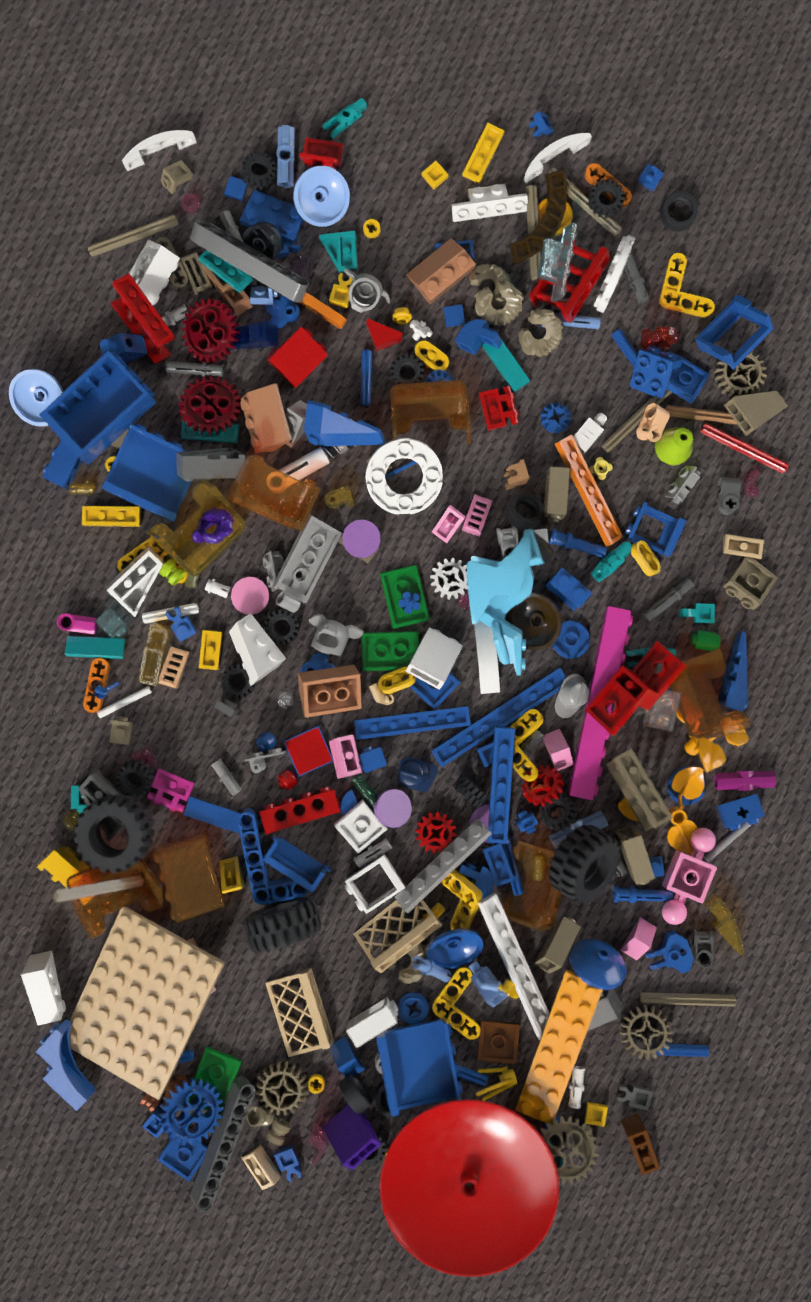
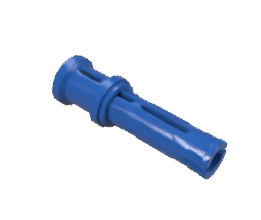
[548,528,607,558]
[612,885,673,903]

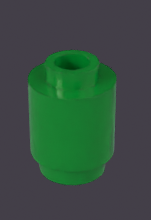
[690,630,721,651]

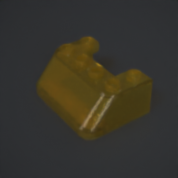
[147,479,245,576]

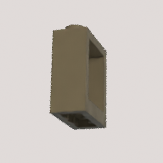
[543,467,570,523]

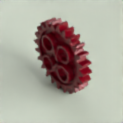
[181,298,240,363]
[179,375,242,436]

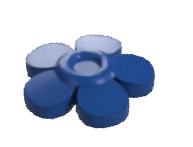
[398,592,420,614]

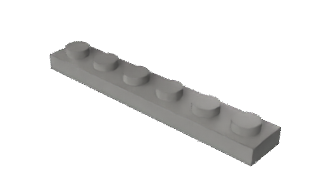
[395,818,492,913]

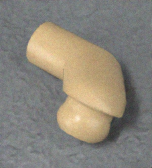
[368,682,394,705]

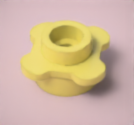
[589,457,612,480]

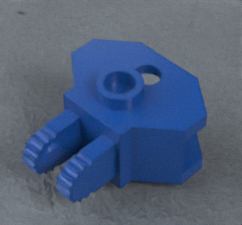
[646,930,694,973]

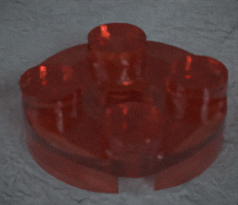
[641,327,680,348]

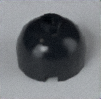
[243,222,282,260]

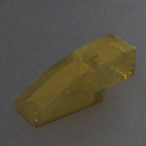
[138,622,172,687]
[704,894,744,957]

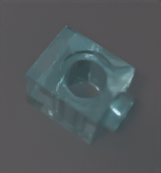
[95,608,129,638]

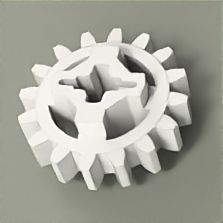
[430,558,468,600]

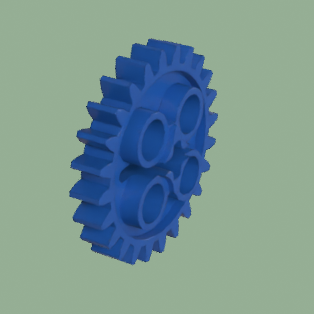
[159,1078,224,1146]

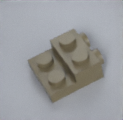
[723,557,778,610]

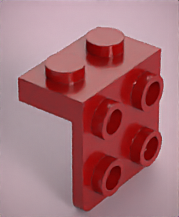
[299,138,344,169]

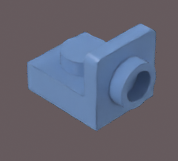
[250,286,278,305]

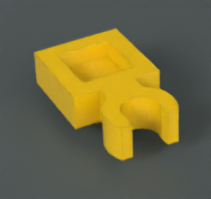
[329,273,353,308]

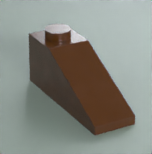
[620,1113,660,1176]

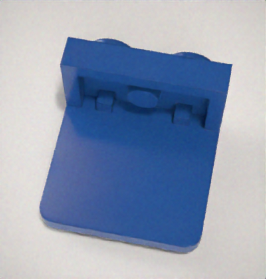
[630,346,683,398]

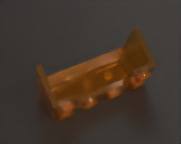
[670,649,750,739]
[66,858,164,940]

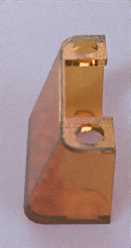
[154,831,227,923]

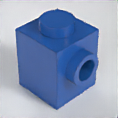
[359,746,387,773]

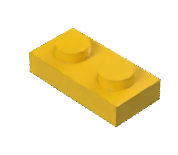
[199,630,223,670]

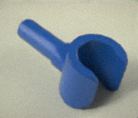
[93,681,120,699]

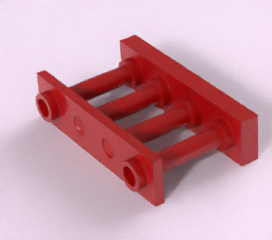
[529,233,611,323]
[111,273,174,365]

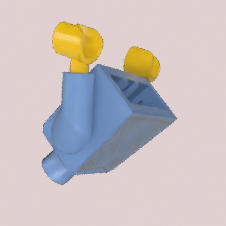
[469,960,519,1007]

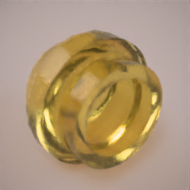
[64,811,80,831]

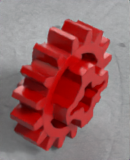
[521,765,564,806]
[415,811,457,854]

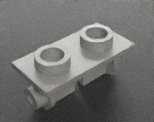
[665,465,700,505]
[263,551,284,592]

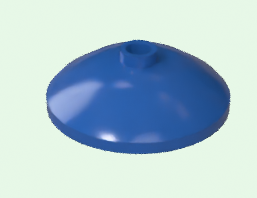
[426,929,483,969]
[569,939,626,990]

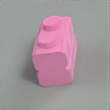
[329,735,362,779]

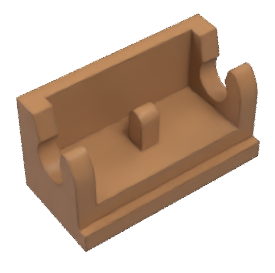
[504,459,529,490]

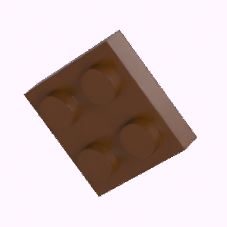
[477,1019,520,1064]

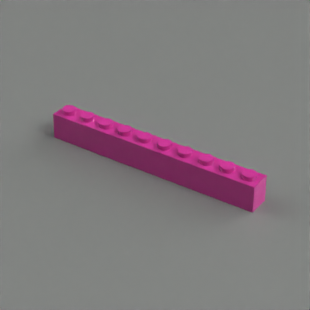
[568,606,633,800]

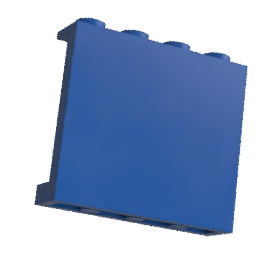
[102,423,193,522]
[376,1018,462,1116]

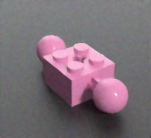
[662,828,717,925]

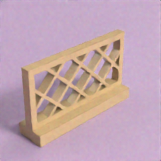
[353,899,442,973]
[266,968,334,1057]

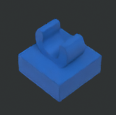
[529,111,554,137]
[637,164,664,191]

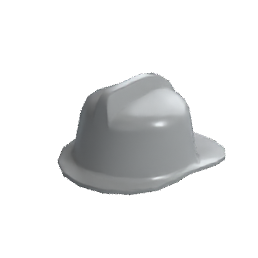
[555,674,590,718]

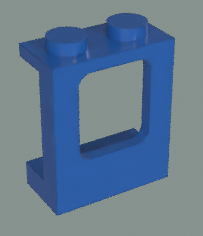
[625,502,687,557]
[545,568,592,611]

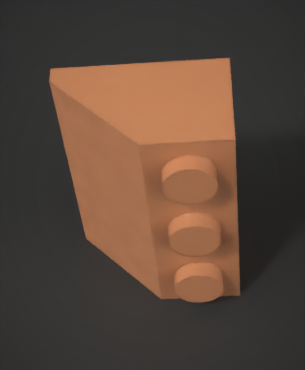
[406,239,476,304]
[241,384,291,453]
[298,665,362,718]

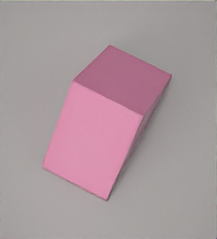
[432,505,466,543]
[543,729,574,771]
[620,917,657,960]

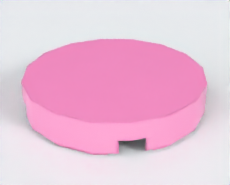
[231,577,269,615]

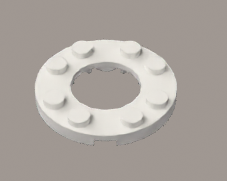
[594,235,635,313]
[366,438,443,515]

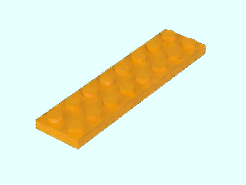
[515,969,602,1125]

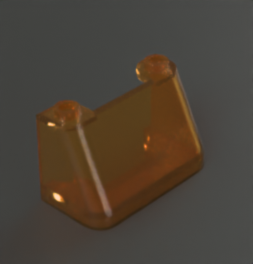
[226,454,321,531]
[500,841,563,931]

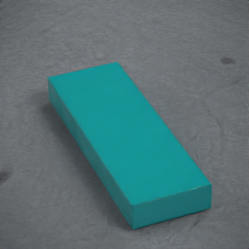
[198,250,253,293]
[482,338,530,393]
[181,420,240,444]
[64,636,126,659]

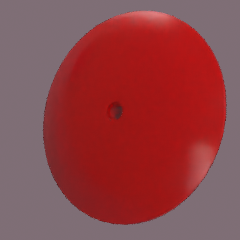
[380,1100,559,1277]

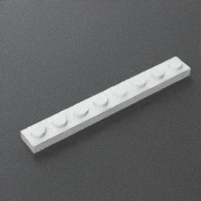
[478,893,550,1040]

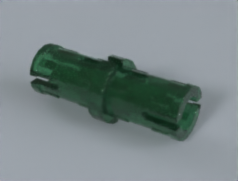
[351,774,378,811]

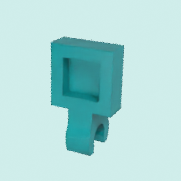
[679,603,715,624]

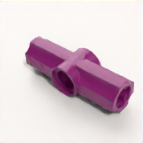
[714,770,776,791]

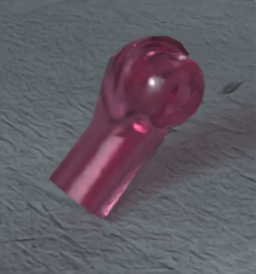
[743,468,761,497]

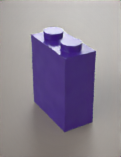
[322,1104,382,1170]

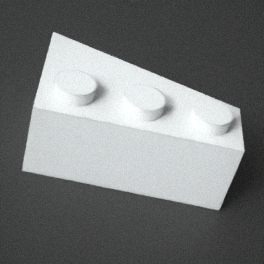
[107,546,163,617]
[229,613,286,686]
[21,951,66,1025]

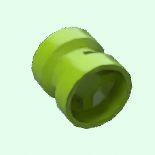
[159,559,186,586]

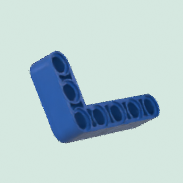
[238,808,308,905]

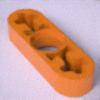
[585,163,632,208]
[299,292,347,329]
[83,658,110,713]

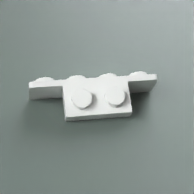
[452,184,528,222]

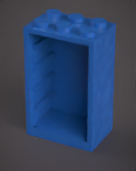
[39,351,156,465]

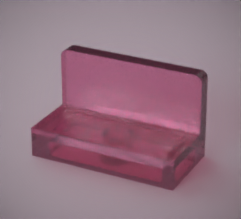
[307,1122,329,1165]

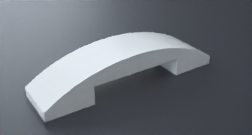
[122,130,197,171]
[524,133,592,183]
[474,621,500,694]

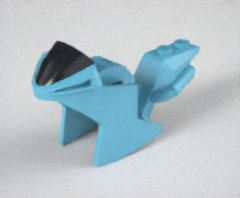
[467,529,555,675]

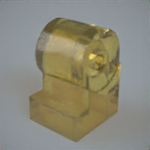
[324,486,355,510]

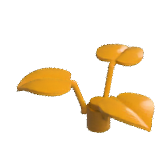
[670,697,749,772]
[618,767,704,855]

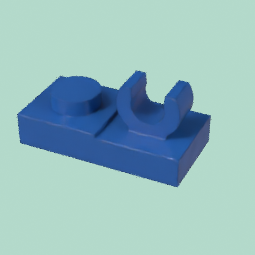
[483,843,515,887]

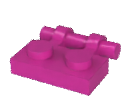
[147,769,195,813]

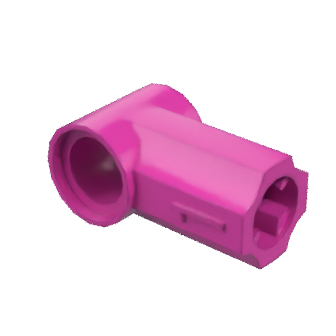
[57,613,98,635]

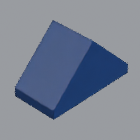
[330,1036,365,1077]
[142,1102,176,1138]

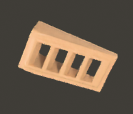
[158,647,189,688]

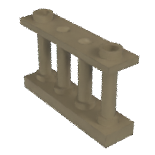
[605,749,673,832]

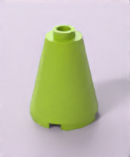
[655,427,693,465]

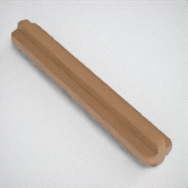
[665,405,737,424]

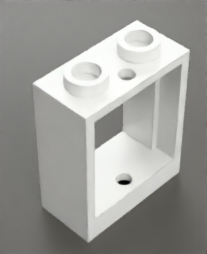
[344,854,405,914]
[346,997,399,1048]

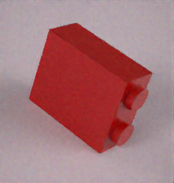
[266,327,328,388]

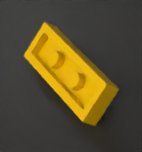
[462,123,505,184]
[82,506,141,527]

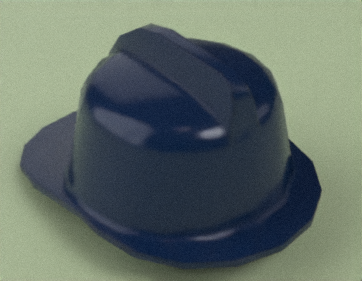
[397,757,438,792]

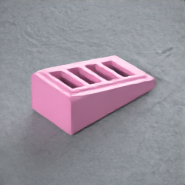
[462,495,492,537]

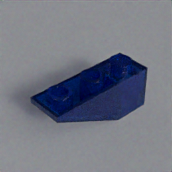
[220,321,279,350]

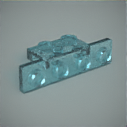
[538,222,577,302]

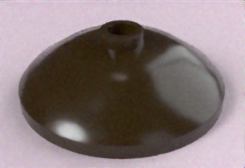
[507,593,562,651]

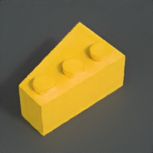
[37,846,102,906]

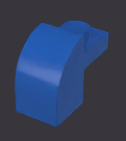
[455,319,503,355]
[458,862,494,900]

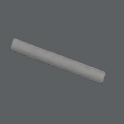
[703,822,751,863]

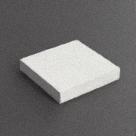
[333,799,388,854]

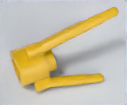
[475,1066,518,1101]

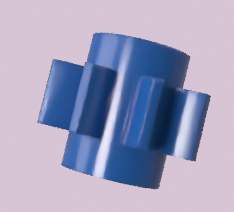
[515,810,538,834]

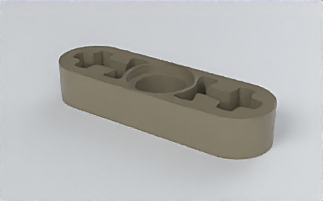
[155,237,189,290]

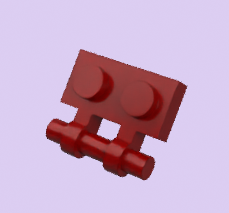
[479,386,519,431]

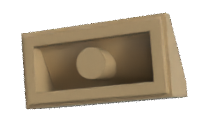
[723,534,764,559]
[241,1144,282,1190]

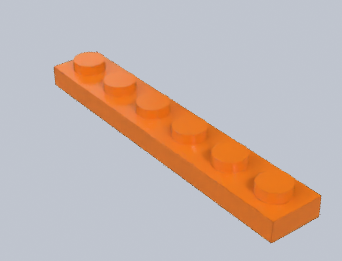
[555,435,623,547]

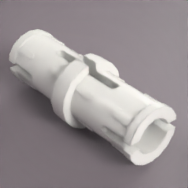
[568,1066,585,1109]

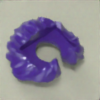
[192,508,235,544]

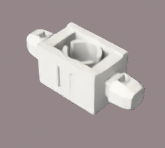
[573,413,607,454]

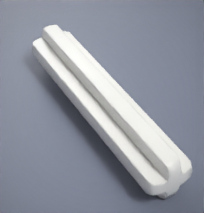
[142,603,199,623]

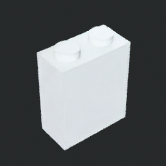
[406,627,463,690]

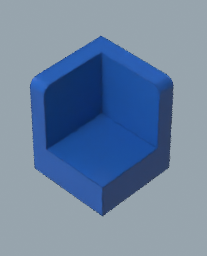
[476,741,494,767]

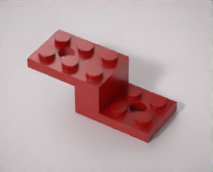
[585,641,686,736]

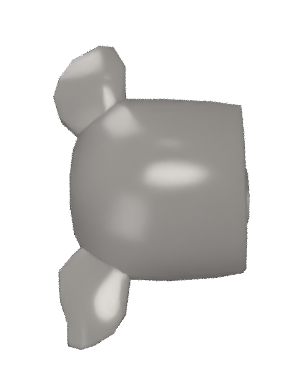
[344,268,390,313]
[309,614,363,657]

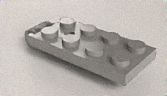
[272,515,342,613]

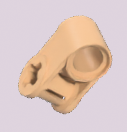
[636,403,670,442]

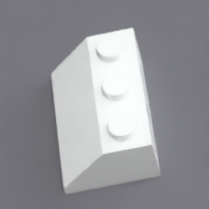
[129,240,180,305]

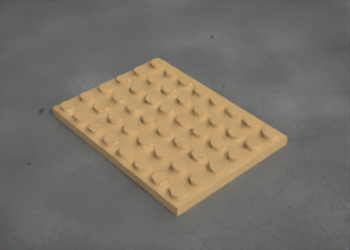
[69,906,225,1100]

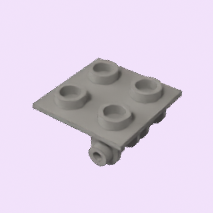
[245,748,287,773]

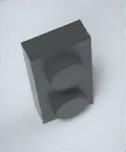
[214,699,239,717]

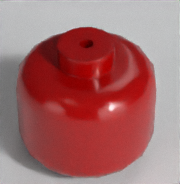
[277,769,298,790]

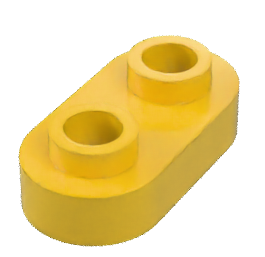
[415,341,449,371]
[631,540,661,576]
[378,667,416,694]

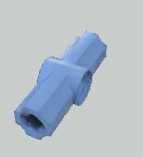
[276,125,295,188]
[549,810,608,849]

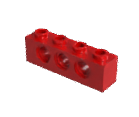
[259,786,341,834]

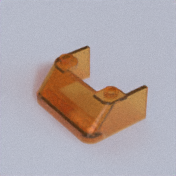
[390,380,471,445]

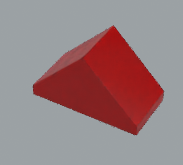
[366,318,403,351]

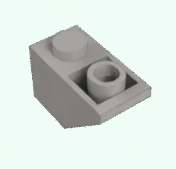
[285,400,307,448]

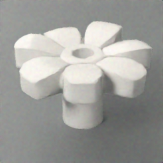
[410,320,433,341]

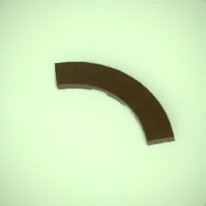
[509,169,568,264]

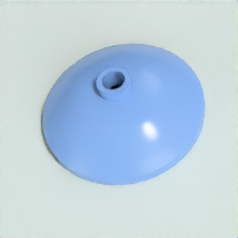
[293,166,350,227]
[9,369,64,426]

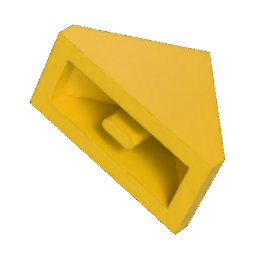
[219,856,245,893]

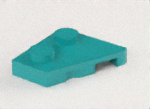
[319,231,358,273]

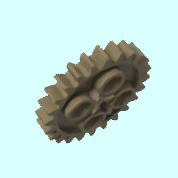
[540,1116,599,1185]

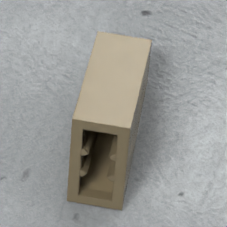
[724,391,788,436]
[614,825,655,885]
[533,917,581,973]

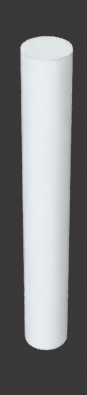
[97,686,152,718]

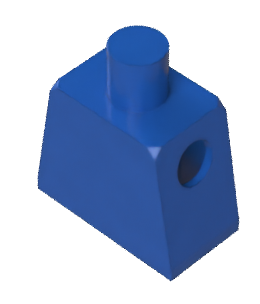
[100,333,148,363]

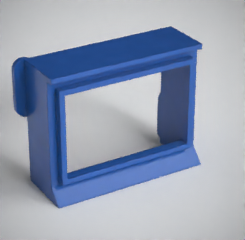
[695,295,773,370]
[263,836,332,893]

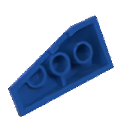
[304,400,385,446]
[716,631,749,712]

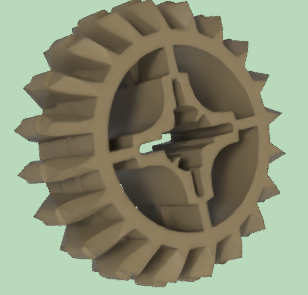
[714,348,767,398]
[619,1005,673,1060]
[256,1061,309,1116]

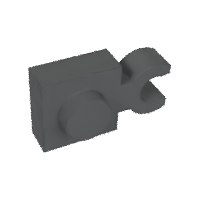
[616,1084,653,1111]

